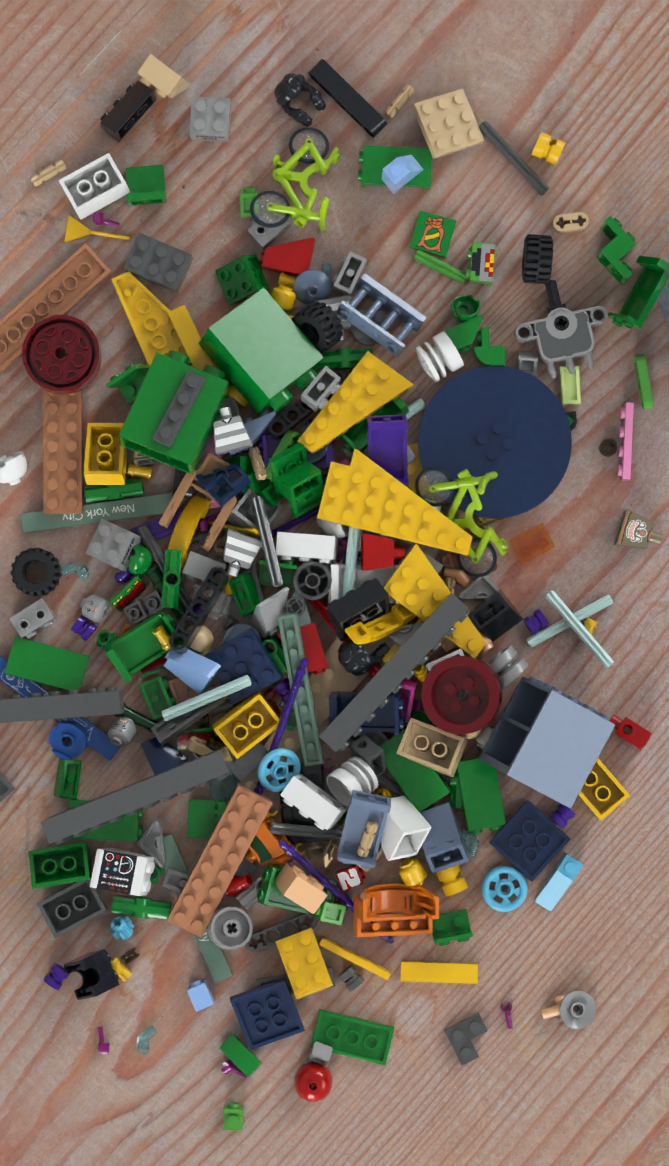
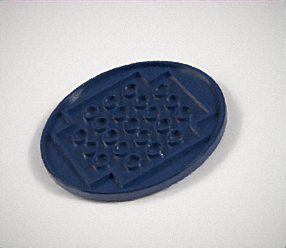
[418,366,572,519]

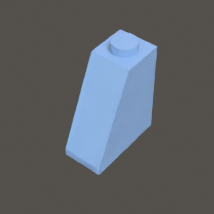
[382,155,423,194]
[164,645,221,695]

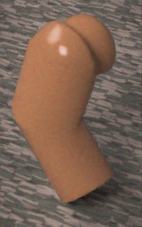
[444,567,470,587]

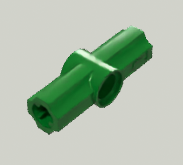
[316,348,373,370]
[84,478,144,503]
[161,549,182,609]
[111,895,171,919]

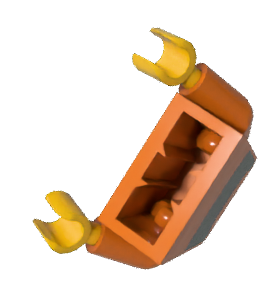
[245,805,306,865]

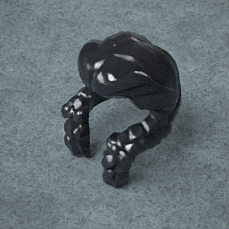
[274,73,326,127]
[338,638,390,676]

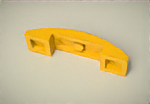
[168,495,212,572]
[345,604,416,644]

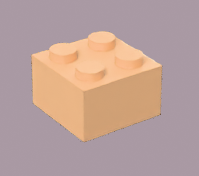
[273,863,327,914]

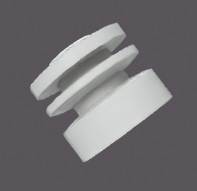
[415,331,464,382]
[326,756,378,808]

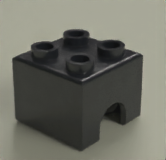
[64,949,119,1000]

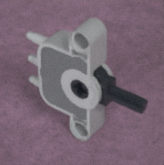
[514,280,607,379]

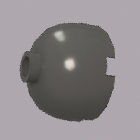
[293,561,332,600]

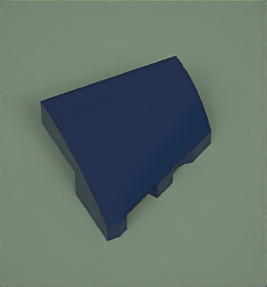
[196,463,251,507]
[141,737,188,775]

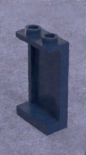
[329,692,405,735]

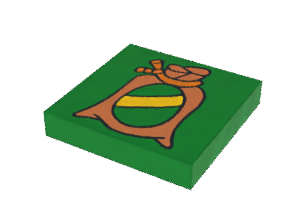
[409,211,456,258]

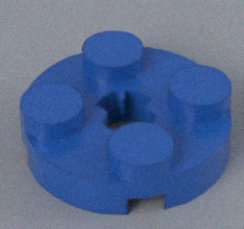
[48,720,88,760]

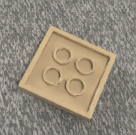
[411,88,485,159]

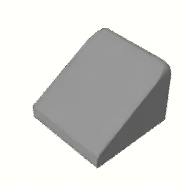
[517,351,538,375]
[307,1042,333,1066]

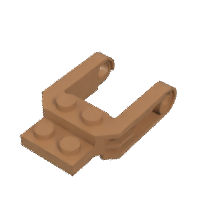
[158,453,237,551]

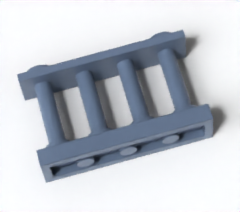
[336,273,427,357]

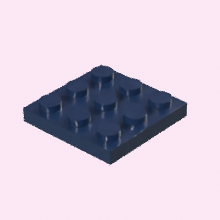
[203,628,282,705]
[489,800,570,882]
[230,978,305,1050]

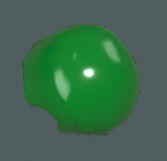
[450,295,480,322]
[128,544,153,576]

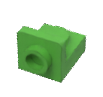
[240,186,260,217]
[314,900,346,925]
[223,1102,244,1130]

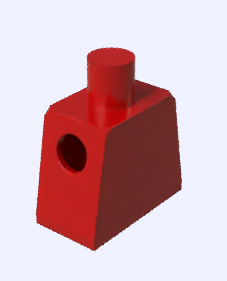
[361,534,405,571]
[609,715,652,751]

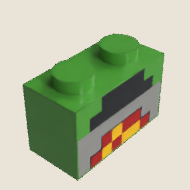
[466,242,496,285]

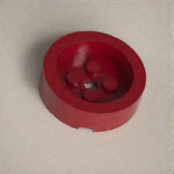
[22,315,102,395]
[421,656,502,735]

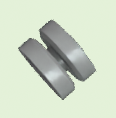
[488,645,529,690]
[207,907,252,950]

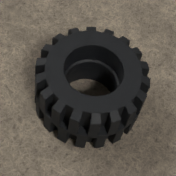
[522,234,553,284]
[292,301,343,354]
[10,548,62,596]

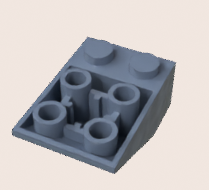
[230,410,277,457]
[420,802,470,874]

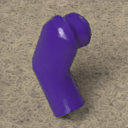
[114,567,134,583]

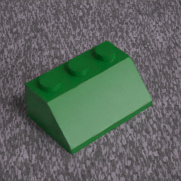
[28,842,92,889]

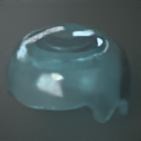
[210,774,239,801]

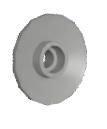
[559,990,596,1029]

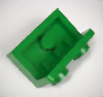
[139,676,176,720]

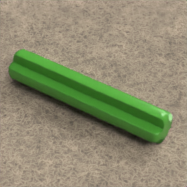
[414,250,466,283]

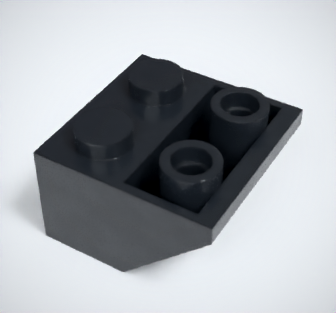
[468,589,523,642]

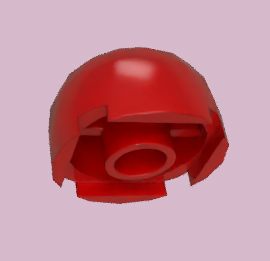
[294,1062,332,1102]

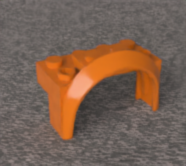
[353,883,439,937]

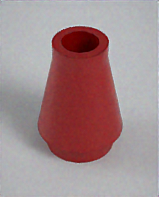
[225,874,252,897]

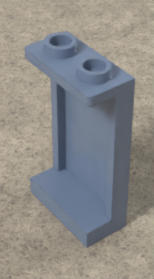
[337,790,391,868]

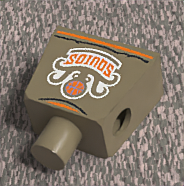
[614,509,663,549]

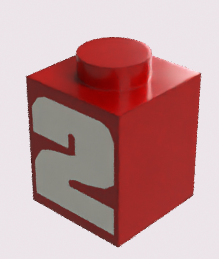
[335,864,366,892]

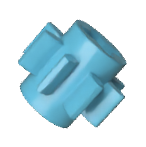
[109,916,134,940]

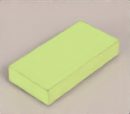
[559,366,581,405]

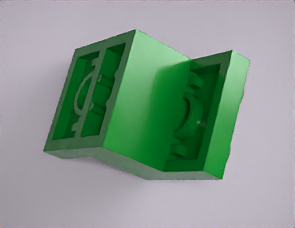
[596,216,636,286]
[269,442,324,518]

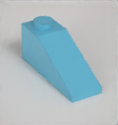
[535,852,583,911]

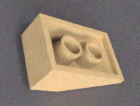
[137,54,191,98]
[396,718,467,777]

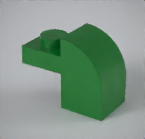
[473,327,505,366]

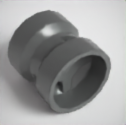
[286,597,305,616]
[338,964,365,992]

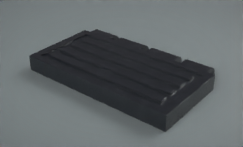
[278,764,330,844]

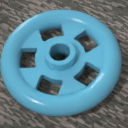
[257,748,301,792]
[482,865,528,912]

